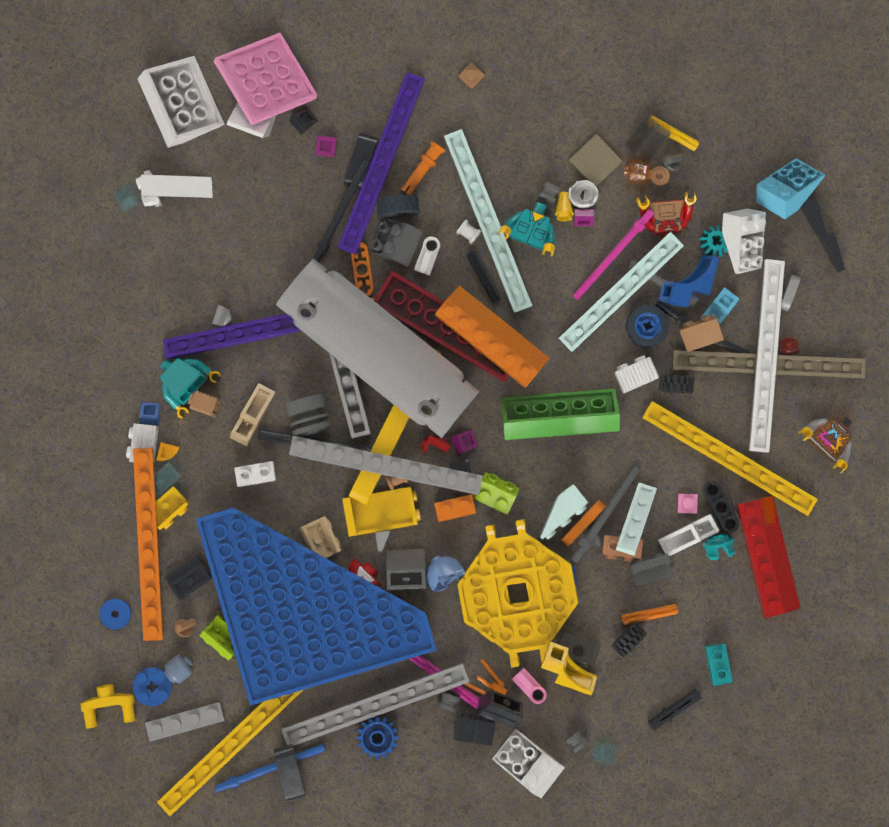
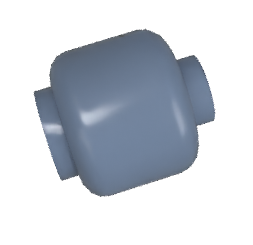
[164,655,193,684]

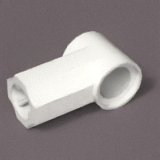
[414,237,440,276]

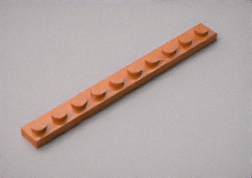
[133,447,163,641]

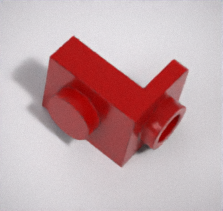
[420,435,451,454]

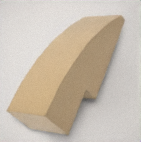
[230,383,275,447]

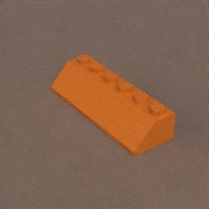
[435,286,550,388]

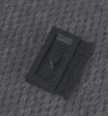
[164,556,212,601]

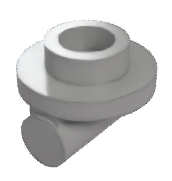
[212,305,231,327]

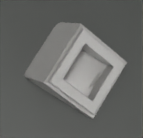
[376,530,391,552]

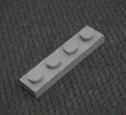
[145,702,225,742]

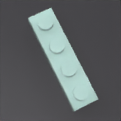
[616,483,657,556]

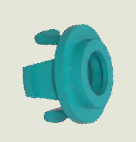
[703,534,736,560]

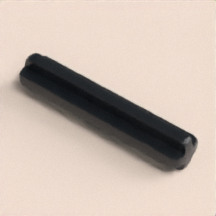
[466,250,501,303]

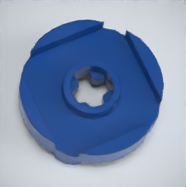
[133,667,172,706]

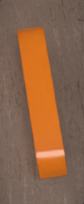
[351,242,374,296]
[561,500,606,547]

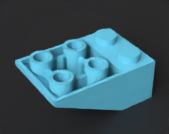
[756,158,825,219]

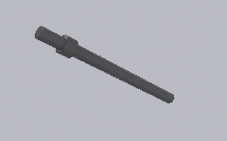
[571,466,640,563]

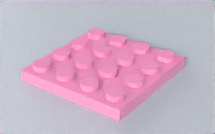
[214,33,318,125]

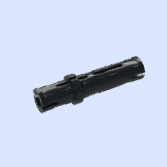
[648,689,702,731]

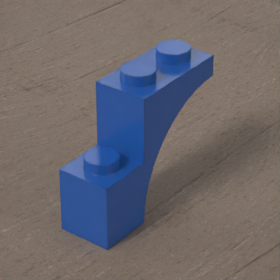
[659,255,719,307]

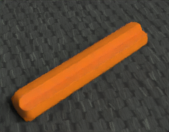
[621,604,678,625]

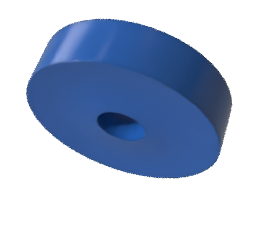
[100,599,131,630]

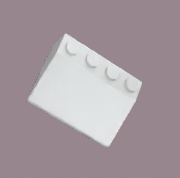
[138,56,225,148]

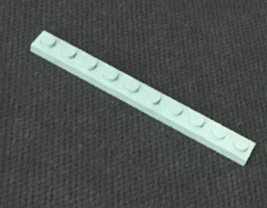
[444,129,532,313]

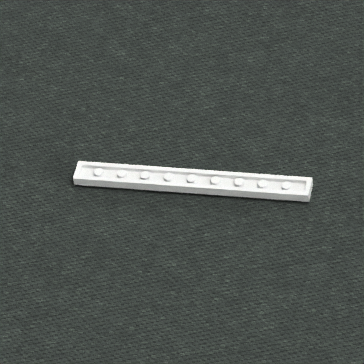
[749,259,785,453]

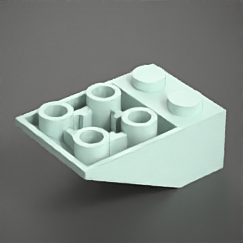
[539,484,588,540]

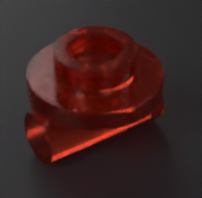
[779,338,800,355]

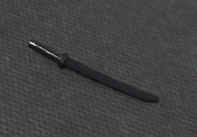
[654,299,751,354]

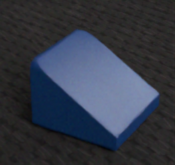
[139,402,161,426]

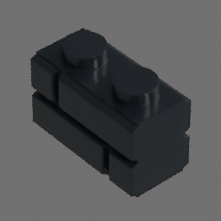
[478,689,523,727]

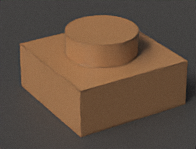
[458,62,485,90]

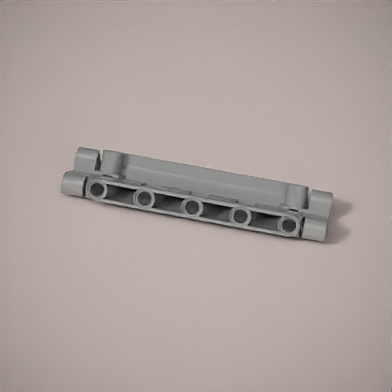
[276,259,479,438]

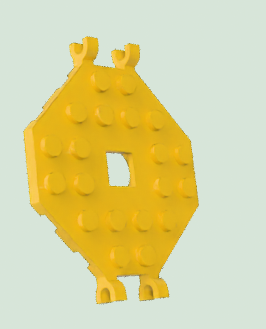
[457,519,579,668]

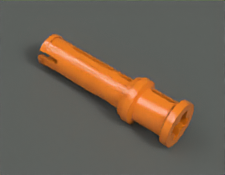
[401,141,445,195]

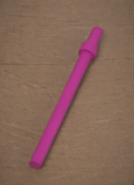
[572,209,654,300]

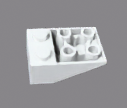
[722,208,766,274]
[492,729,565,798]

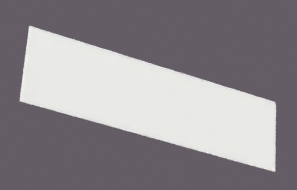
[141,175,213,198]

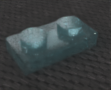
[155,462,182,500]

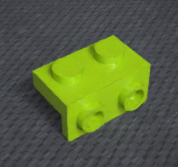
[473,472,519,515]
[199,615,235,661]

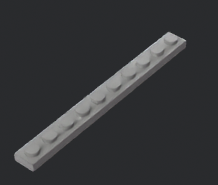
[289,436,483,495]
[281,663,470,746]

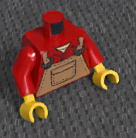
[636,192,696,238]

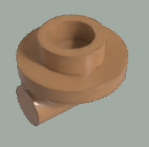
[651,165,670,186]
[174,618,196,637]

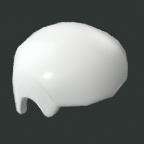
[569,180,599,209]

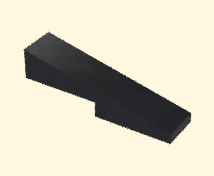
[800,198,845,273]

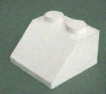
[227,102,276,138]

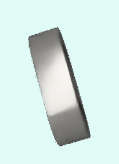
[781,274,801,311]

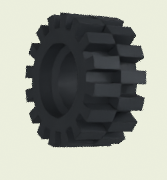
[658,375,694,394]
[612,622,647,657]

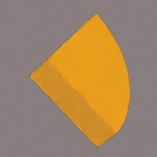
[156,442,180,461]

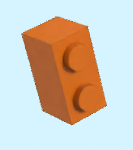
[434,495,476,522]

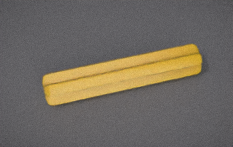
[647,116,699,151]

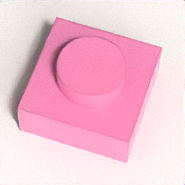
[677,494,698,514]

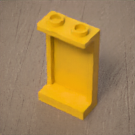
[343,487,421,537]

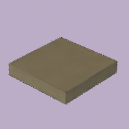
[569,134,623,187]

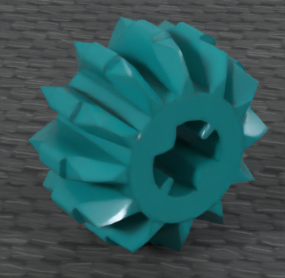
[699,225,728,257]

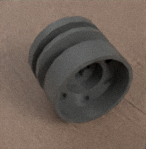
[284,394,332,436]

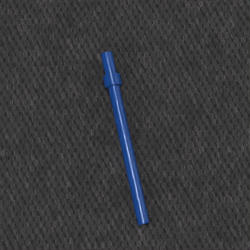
[214,744,326,792]

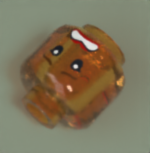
[623,160,652,186]

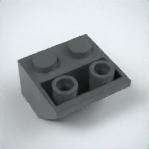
[369,218,422,267]
[386,549,426,590]

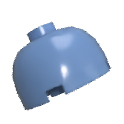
[426,556,465,592]

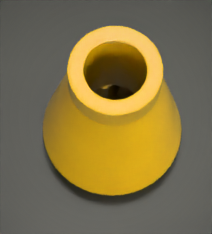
[555,192,574,221]

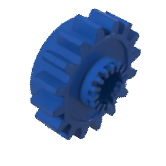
[356,715,399,759]

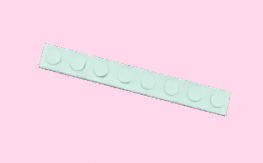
[559,232,684,352]

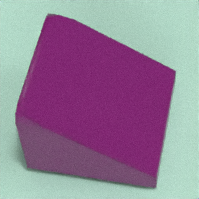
[451,429,479,455]

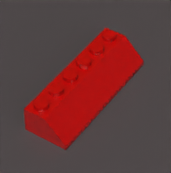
[736,496,800,618]

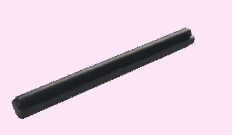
[258,428,371,452]

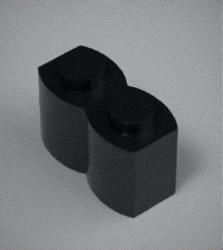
[453,713,495,746]

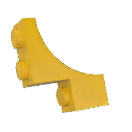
[541,642,597,695]

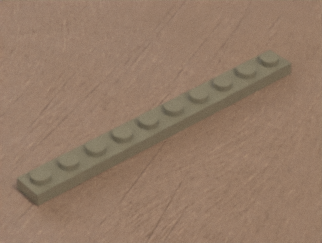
[672,350,866,379]

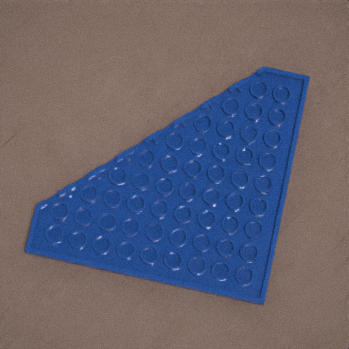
[196,508,437,705]

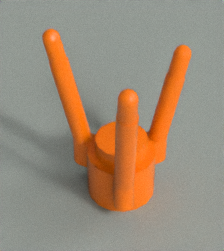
[463,659,507,695]

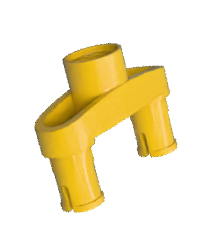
[80,684,136,729]

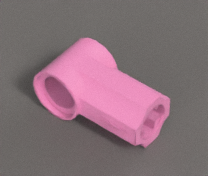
[512,668,547,704]

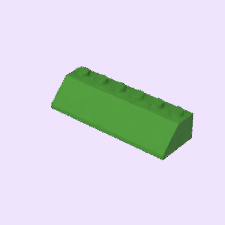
[501,389,620,440]

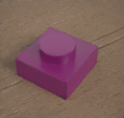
[315,136,337,158]
[574,208,594,226]

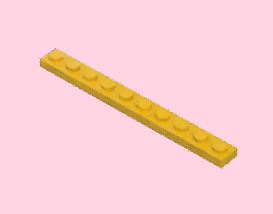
[642,401,818,516]
[157,690,303,816]

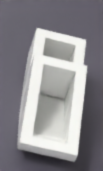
[658,512,721,556]

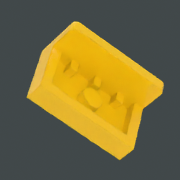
[156,485,189,530]

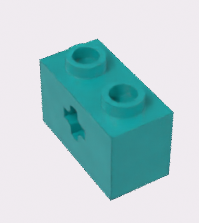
[704,643,733,686]

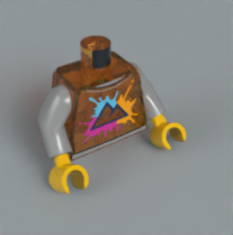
[798,416,853,473]

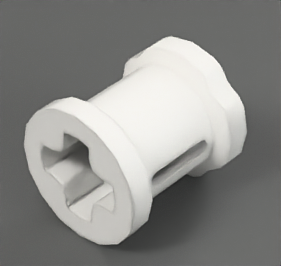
[456,219,481,244]

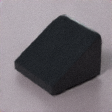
[289,107,318,135]

